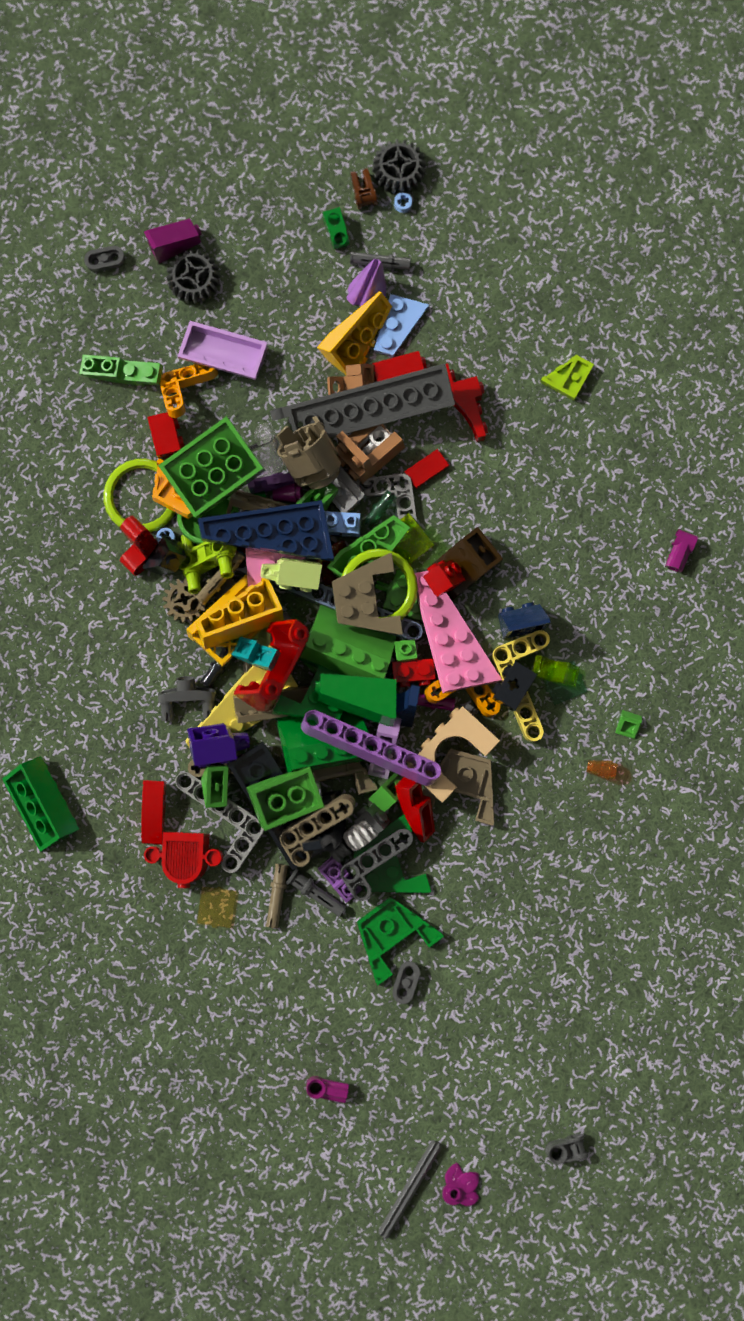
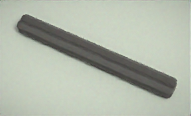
[378,1140,442,1239]

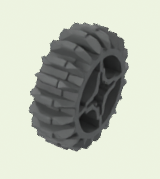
[373,139,426,194]
[166,249,221,304]

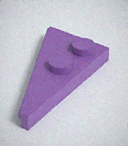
[248,472,295,494]

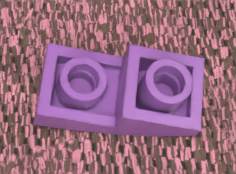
[318,856,362,903]

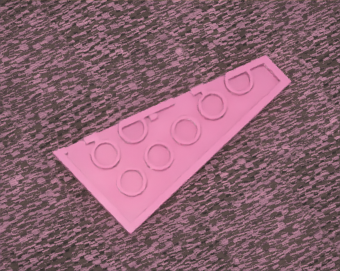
[415,571,502,693]

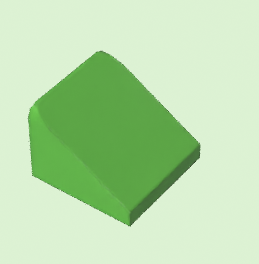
[615,710,642,739]

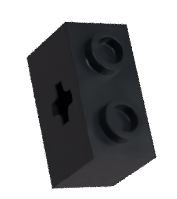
[492,661,537,712]

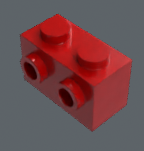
[147,412,185,460]
[423,560,465,597]
[392,659,435,687]

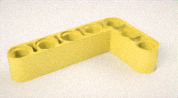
[491,630,550,742]

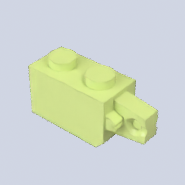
[260,557,322,592]

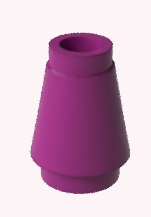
[272,483,303,503]

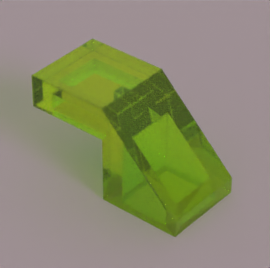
[532,655,580,687]

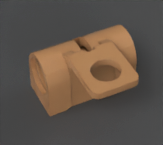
[327,364,375,395]

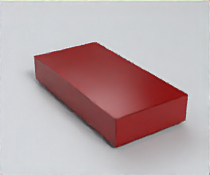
[404,449,449,489]

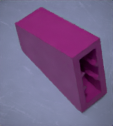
[144,218,202,264]

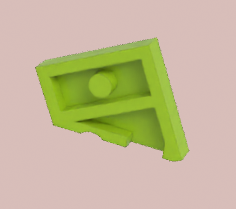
[540,355,594,401]

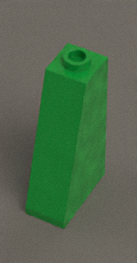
[314,673,397,727]

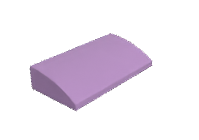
[177,321,268,380]

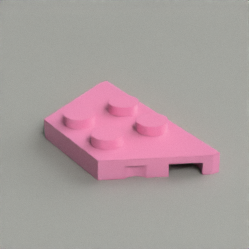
[245,548,306,587]

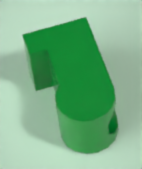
[322,207,350,250]

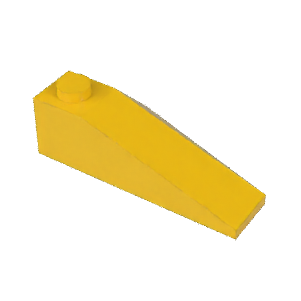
[317,291,392,375]

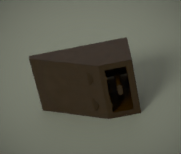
[428,527,503,600]

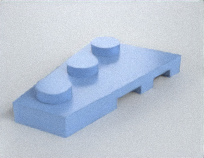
[374,294,429,357]

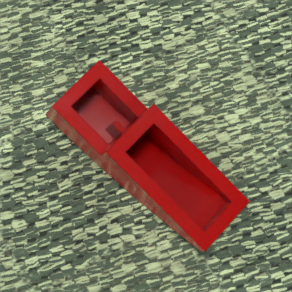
[395,777,435,843]
[141,780,167,844]

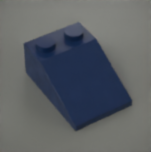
[498,602,551,639]

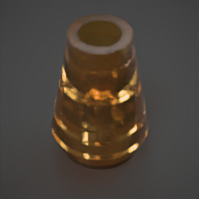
[586,760,618,781]

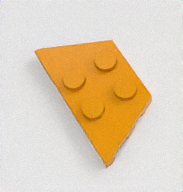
[152,458,193,519]

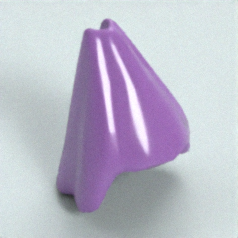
[347,259,386,307]

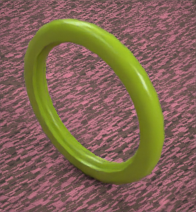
[103,458,176,532]
[341,549,418,620]

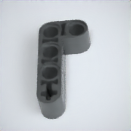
[340,829,413,901]

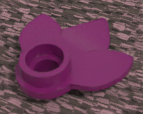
[442,1163,479,1206]

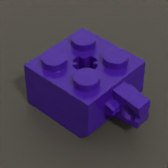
[187,723,250,767]

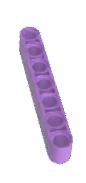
[301,710,441,786]

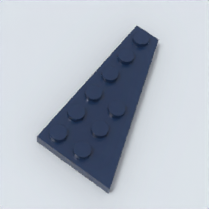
[198,500,334,562]

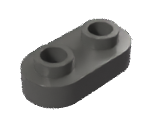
[84,246,125,272]
[392,961,420,1004]

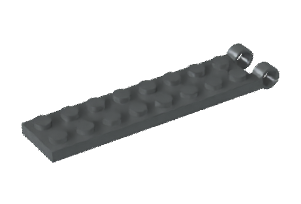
[270,363,455,445]

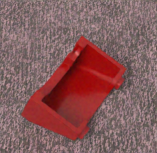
[233,619,309,712]

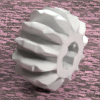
[343,819,378,851]

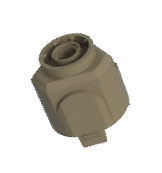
[276,416,341,489]

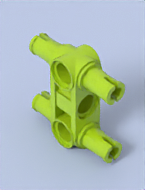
[179,535,237,594]

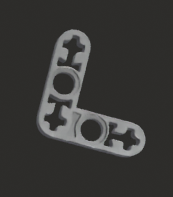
[356,474,417,533]

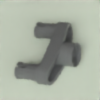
[158,676,216,721]

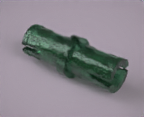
[362,490,397,530]

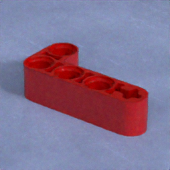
[120,515,158,576]

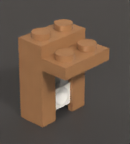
[336,424,405,485]

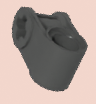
[545,1133,588,1165]

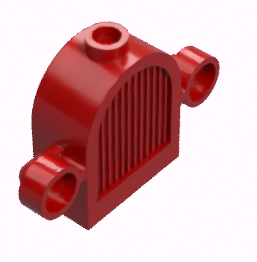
[144,832,223,888]

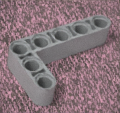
[176,772,265,873]

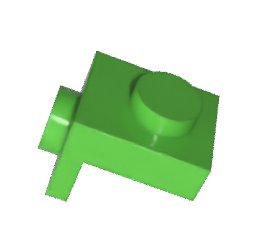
[394,639,417,662]

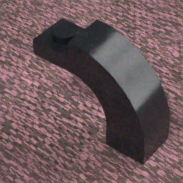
[302,790,346,853]

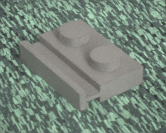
[331,466,367,513]

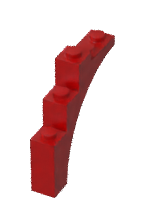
[372,351,488,442]

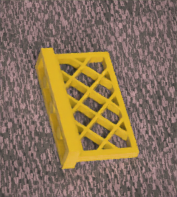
[186,575,262,667]

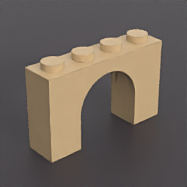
[406,706,500,803]

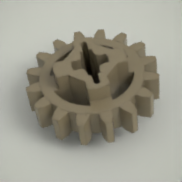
[162,578,208,623]

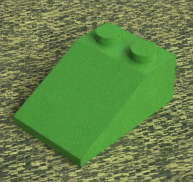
[246,767,324,831]

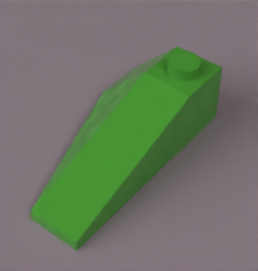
[327,515,410,578]

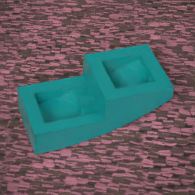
[231,637,281,671]

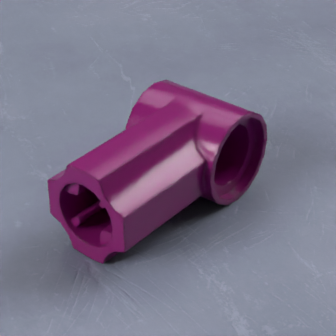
[665,529,698,573]
[306,1076,349,1103]

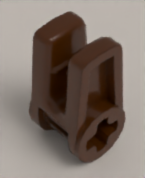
[350,168,377,210]

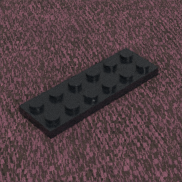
[227,742,321,870]

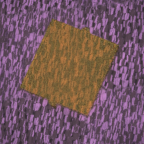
[197,886,236,928]

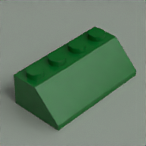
[2,756,79,852]

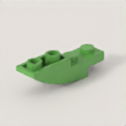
[79,355,163,386]

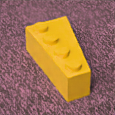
[196,578,284,650]

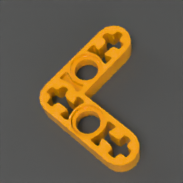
[160,364,218,418]
[425,679,500,717]

